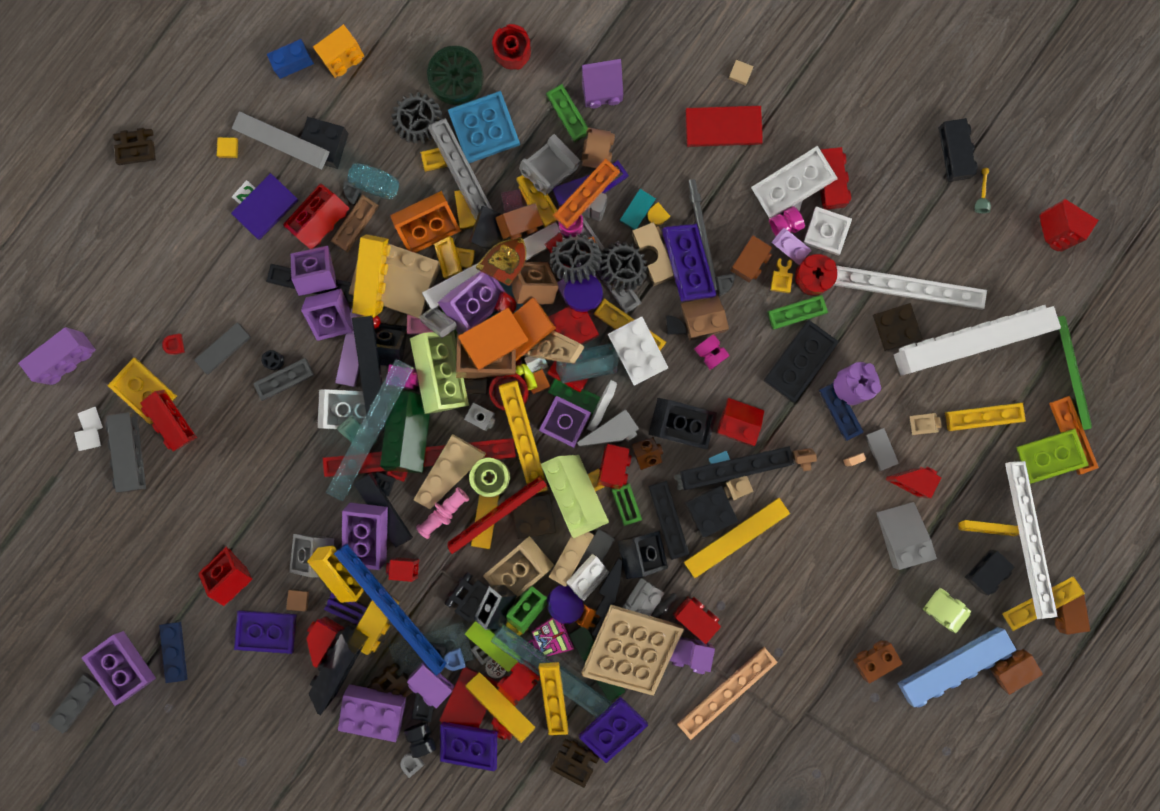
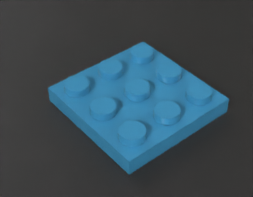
[448,91,520,163]

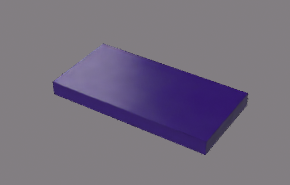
[662,224,716,302]

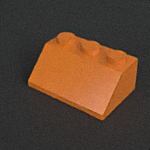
[390,191,461,253]

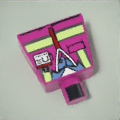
[525,617,574,657]

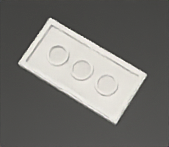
[751,146,837,218]

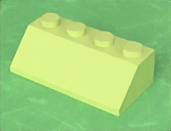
[410,331,469,414]
[541,455,609,539]

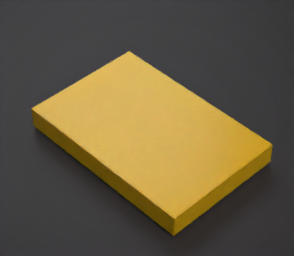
[107,357,177,424]

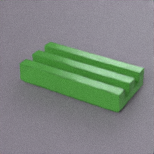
[612,483,642,526]

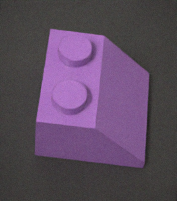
[290,246,336,296]
[301,289,353,341]

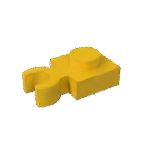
[770,258,793,294]

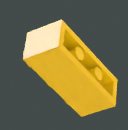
[307,546,364,603]
[356,597,400,655]

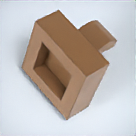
[793,448,817,471]

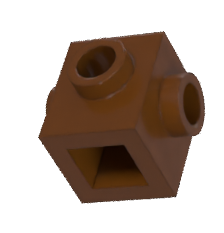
[632,437,663,470]

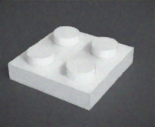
[803,207,852,256]

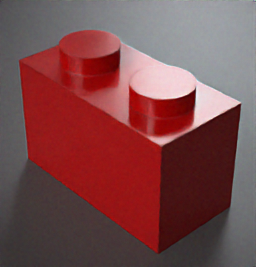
[597,444,632,490]
[386,557,419,582]

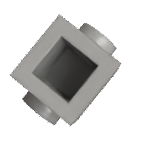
[464,403,496,431]

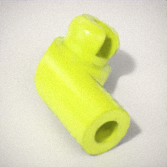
[516,364,537,390]

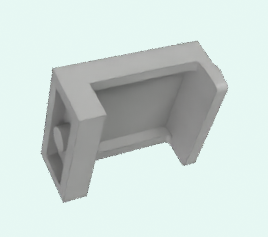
[519,134,580,195]

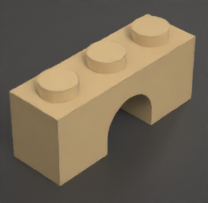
[632,222,675,286]
[549,532,594,587]

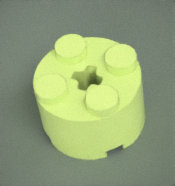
[469,458,510,497]
[923,588,971,634]

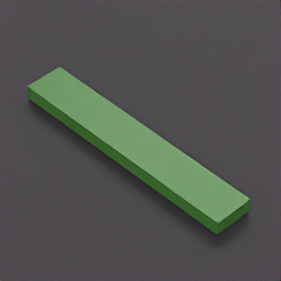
[1058,316,1092,430]

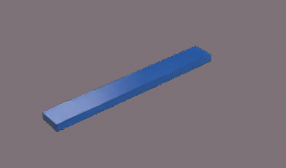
[334,544,447,675]

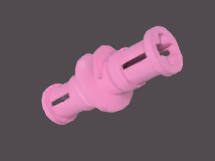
[416,487,469,539]

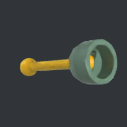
[974,167,991,213]

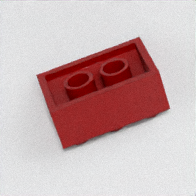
[283,183,350,249]
[1039,199,1099,252]
[140,390,197,452]

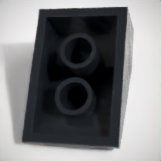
[648,398,717,450]

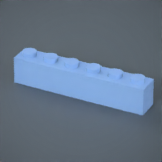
[897,627,1016,707]

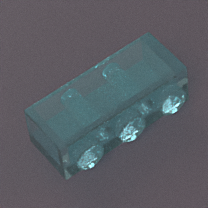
[556,343,619,384]

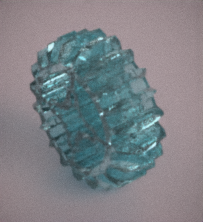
[347,163,400,199]

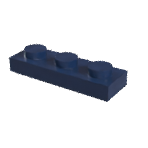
[819,383,864,441]
[159,622,187,683]

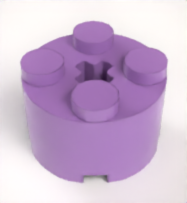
[834,362,881,405]

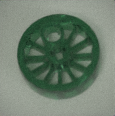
[427,46,484,105]

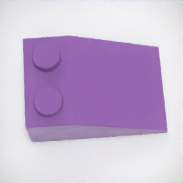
[582,59,623,108]
[437,270,506,333]

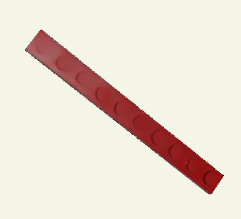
[323,438,516,477]

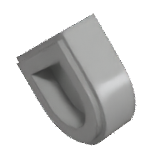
[400,753,425,778]

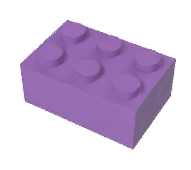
[18,327,96,385]
[342,503,388,570]
[82,631,156,706]
[338,684,406,742]

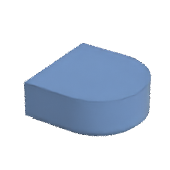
[444,648,466,671]

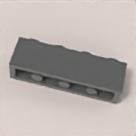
[105,413,146,493]

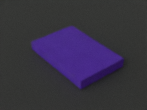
[231,173,299,240]
[234,610,297,654]
[579,697,648,763]
[440,722,497,771]

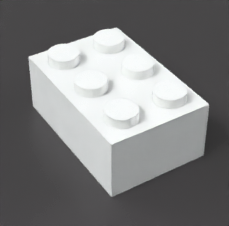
[608,317,668,386]

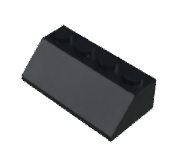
[309,625,369,716]

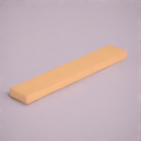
[677,647,778,740]

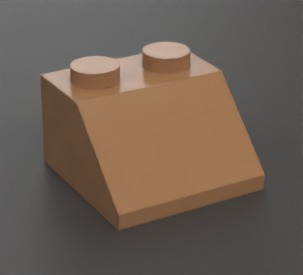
[511,262,559,305]
[681,295,729,340]

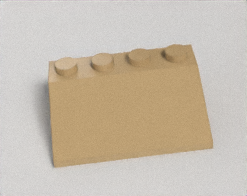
[349,244,441,319]

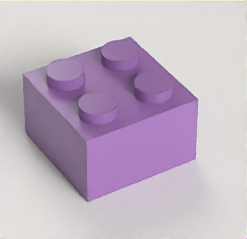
[539,396,591,448]

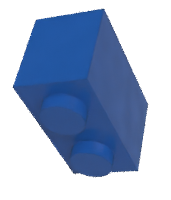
[267,39,314,79]

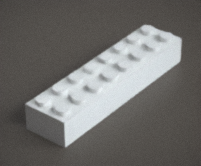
[893,305,1061,376]

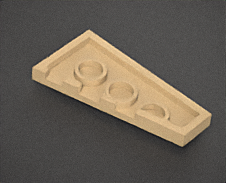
[523,331,584,364]
[413,434,486,509]

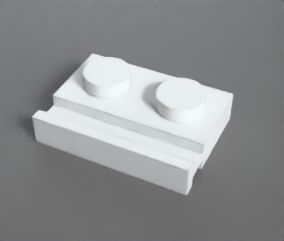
[566,554,610,601]

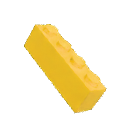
[352,234,390,317]

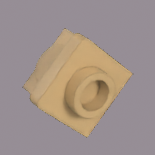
[910,413,941,435]
[723,476,754,501]

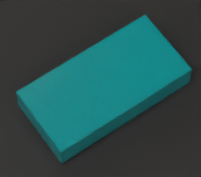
[620,189,656,230]

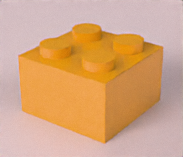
[313,24,365,78]

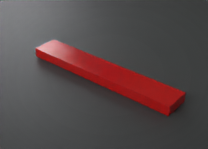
[447,476,547,554]

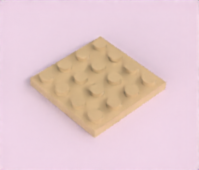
[581,605,684,696]

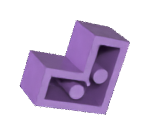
[670,637,715,674]

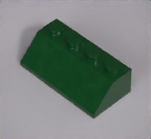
[380,390,430,473]

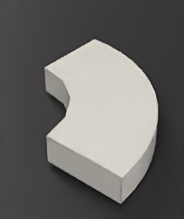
[587,380,617,432]

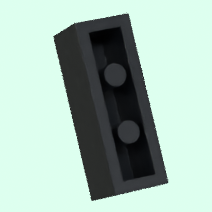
[938,118,978,182]

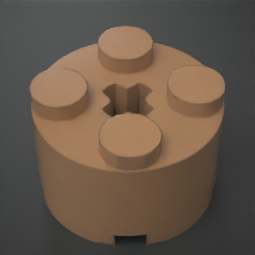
[581,127,615,168]

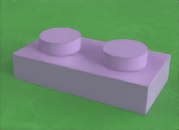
[771,228,811,265]

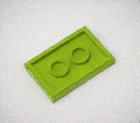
[1016,429,1089,484]

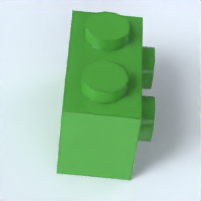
[506,586,548,634]

